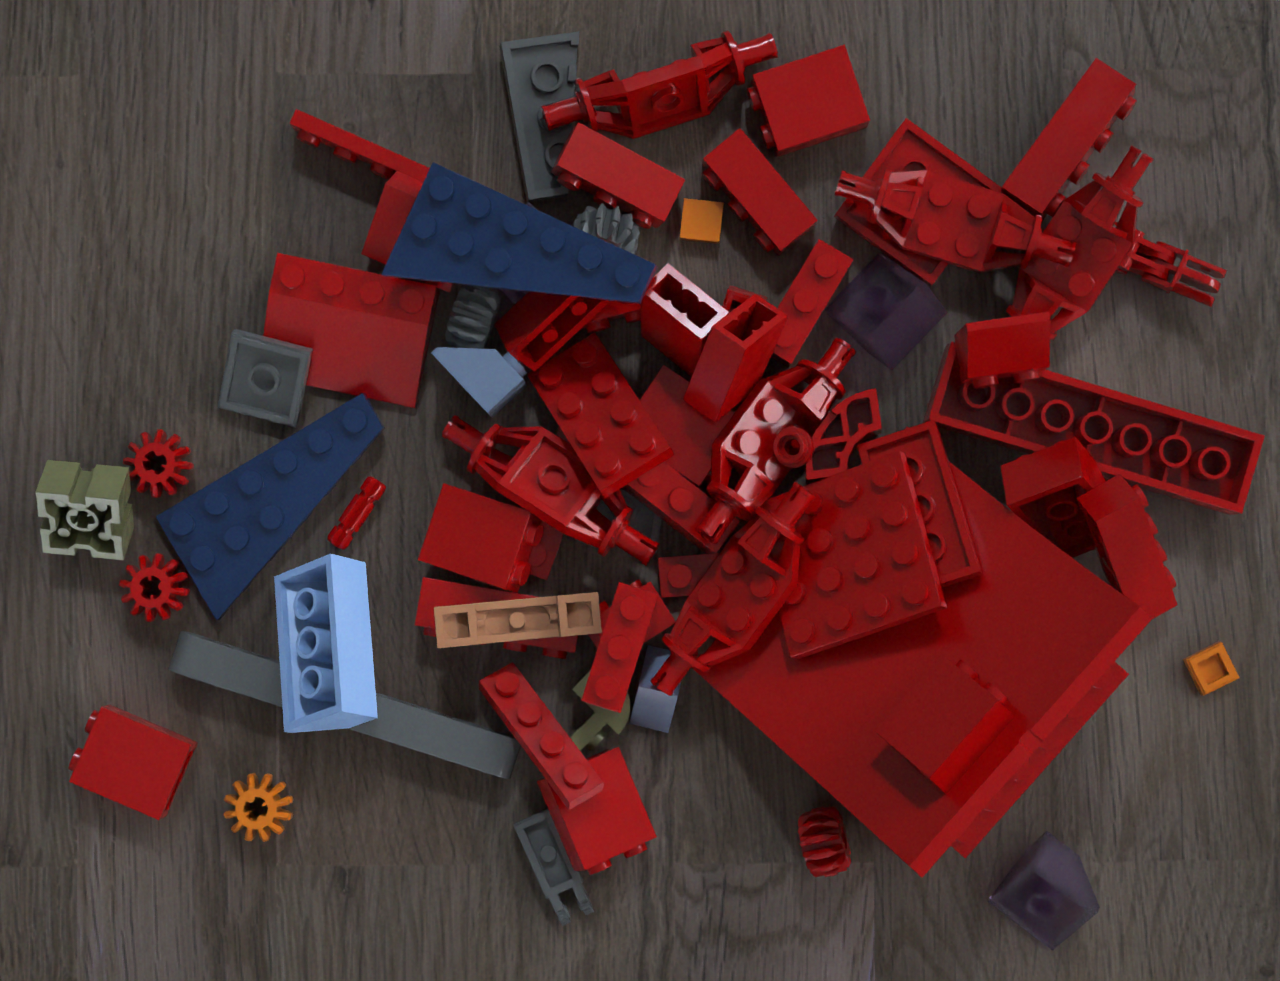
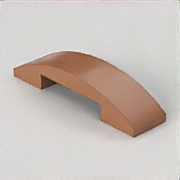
[434,592,602,648]

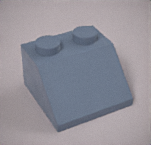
[431,347,527,418]

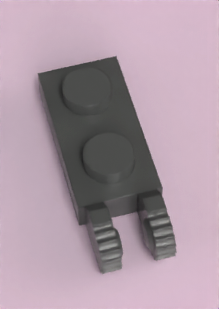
[513,808,594,926]

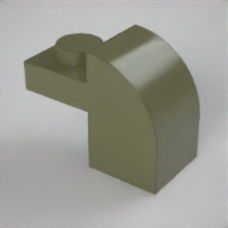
[570,670,630,751]

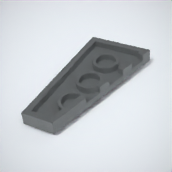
[499,31,579,202]

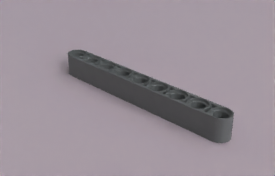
[168,630,521,779]

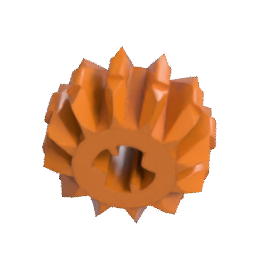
[224,773,293,842]

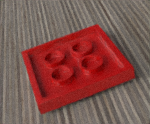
[834,118,1002,287]

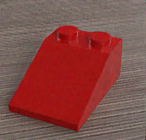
[1001,436,1106,558]

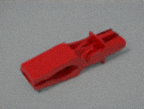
[1114,221,1228,307]

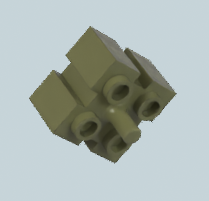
[35,460,134,560]

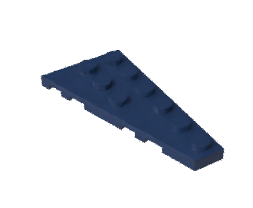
[381,162,658,304]
[156,393,385,620]

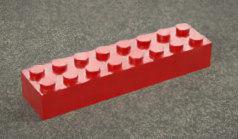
[923,341,1265,515]

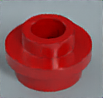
[773,427,814,468]

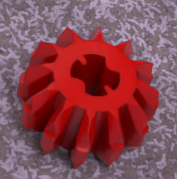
[123,429,194,498]
[119,553,190,622]
[798,806,851,877]

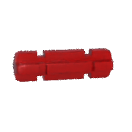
[327,476,386,550]

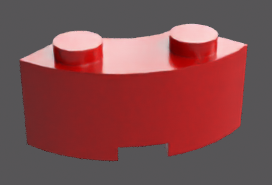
[806,388,882,485]

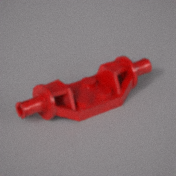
[541,31,778,139]
[1006,145,1154,340]
[834,168,1076,273]
[696,338,856,544]
[442,415,660,566]
[650,482,816,696]

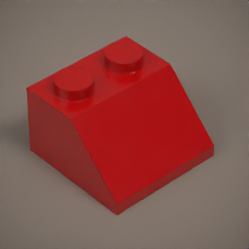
[954,312,1051,388]

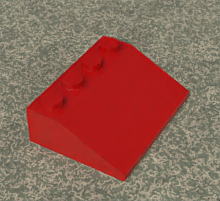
[263,253,440,408]

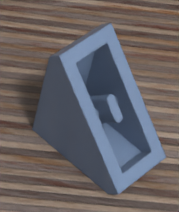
[629,645,681,733]

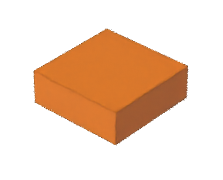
[679,198,724,244]
[1183,641,1240,696]

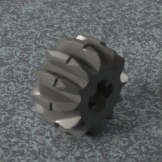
[573,203,640,255]
[445,285,500,349]

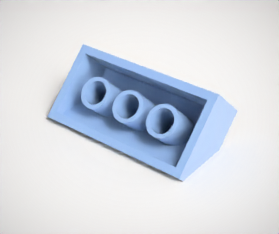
[274,553,378,733]

